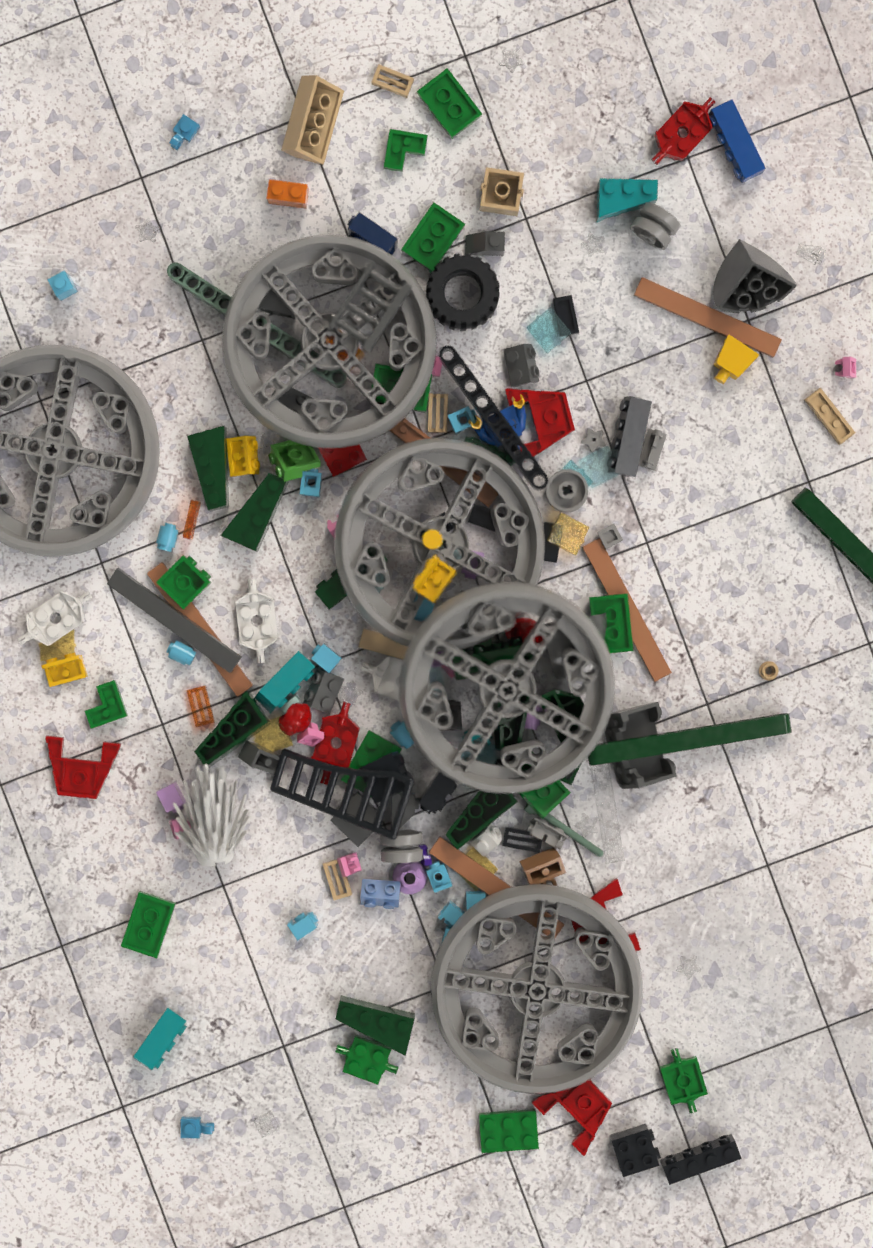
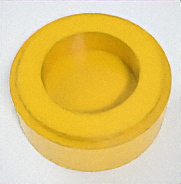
[422,530,442,549]

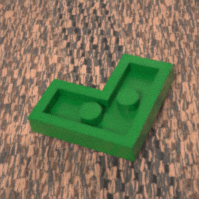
[384,129,428,172]
[85,680,128,729]

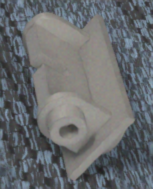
[638,429,667,471]
[527,817,568,849]

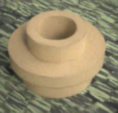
[759,661,778,680]

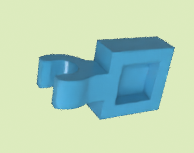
[169,114,200,150]
[181,1117,214,1138]

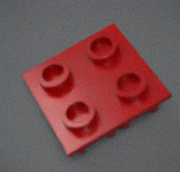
[318,444,367,477]

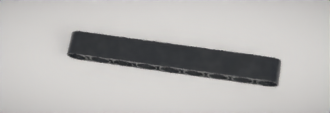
[439,346,548,491]

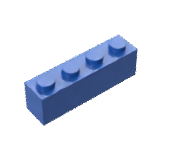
[708,99,766,183]

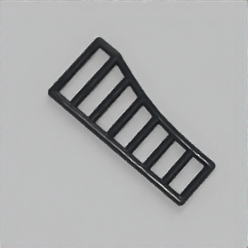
[270,749,414,840]

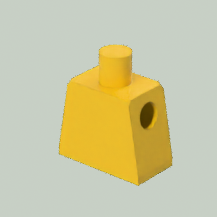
[713,334,760,384]

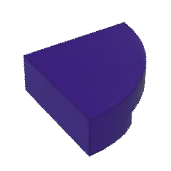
[418,844,432,866]

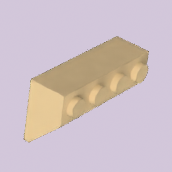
[281,75,344,165]

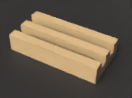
[372,64,414,98]
[428,393,448,433]
[323,859,352,900]

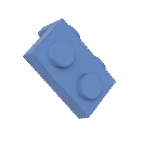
[361,879,400,909]

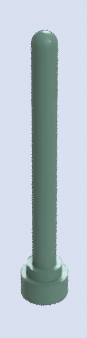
[524,803,604,857]

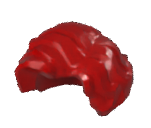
[505,617,543,643]
[278,703,312,736]

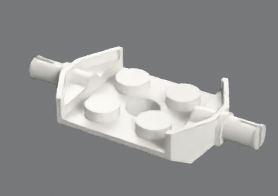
[234,579,278,663]
[17,590,93,646]
[361,656,441,701]

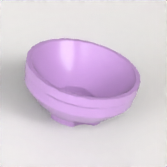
[393,862,427,894]

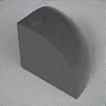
[713,239,797,313]
[544,613,607,679]

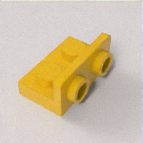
[226,436,260,477]

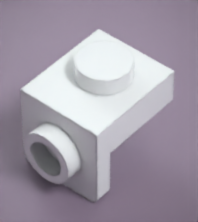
[470,823,504,857]

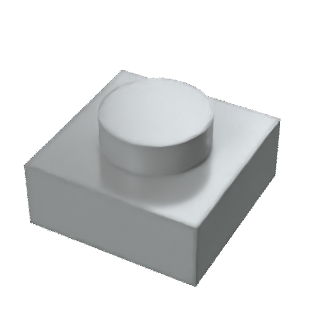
[597,524,623,549]

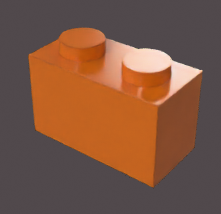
[267,179,309,209]

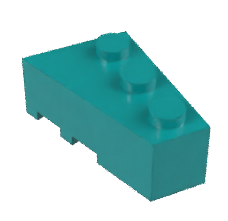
[597,178,658,222]
[254,651,315,714]
[133,1008,187,1071]

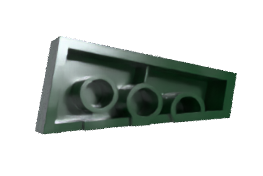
[187,426,229,512]
[220,473,289,552]
[315,542,389,610]
[451,637,535,681]
[492,674,529,751]
[194,691,271,768]
[445,791,518,850]
[335,996,415,1056]

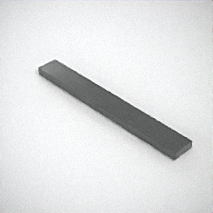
[107,568,242,673]

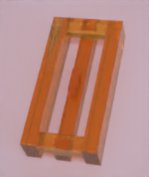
[183,500,201,540]
[186,685,215,727]

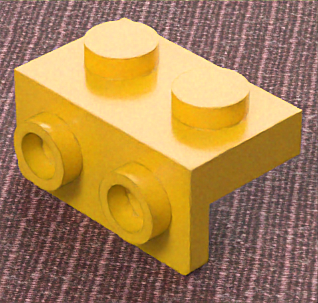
[412,555,457,604]
[41,652,88,687]

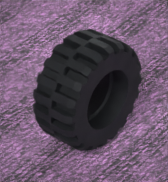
[426,253,500,331]

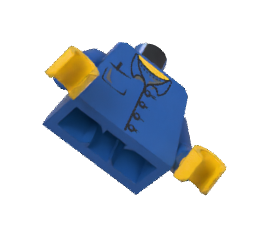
[468,394,527,453]

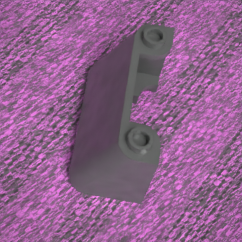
[604,702,677,789]

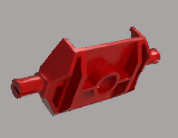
[651,97,715,165]
[311,701,360,785]

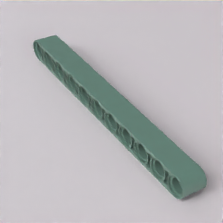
[167,262,347,388]

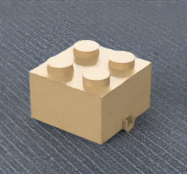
[480,167,524,217]

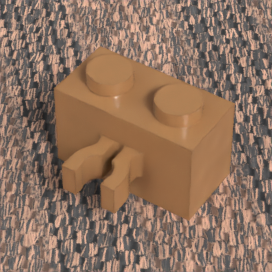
[519,848,566,886]

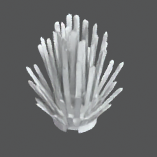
[173,764,250,867]

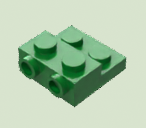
[156,555,212,610]

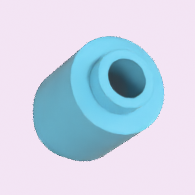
[156,523,179,552]
[166,640,197,666]
[390,720,414,749]

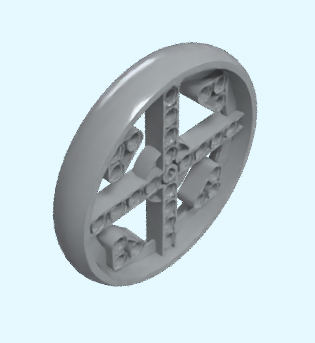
[222,234,437,448]
[0,345,160,557]
[334,438,545,652]
[399,582,615,794]
[431,884,643,1094]

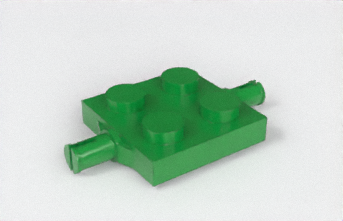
[335,1035,399,1085]
[660,1048,708,1113]

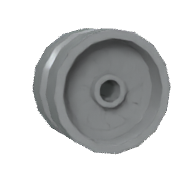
[630,202,681,250]
[546,469,588,513]
[380,830,423,863]

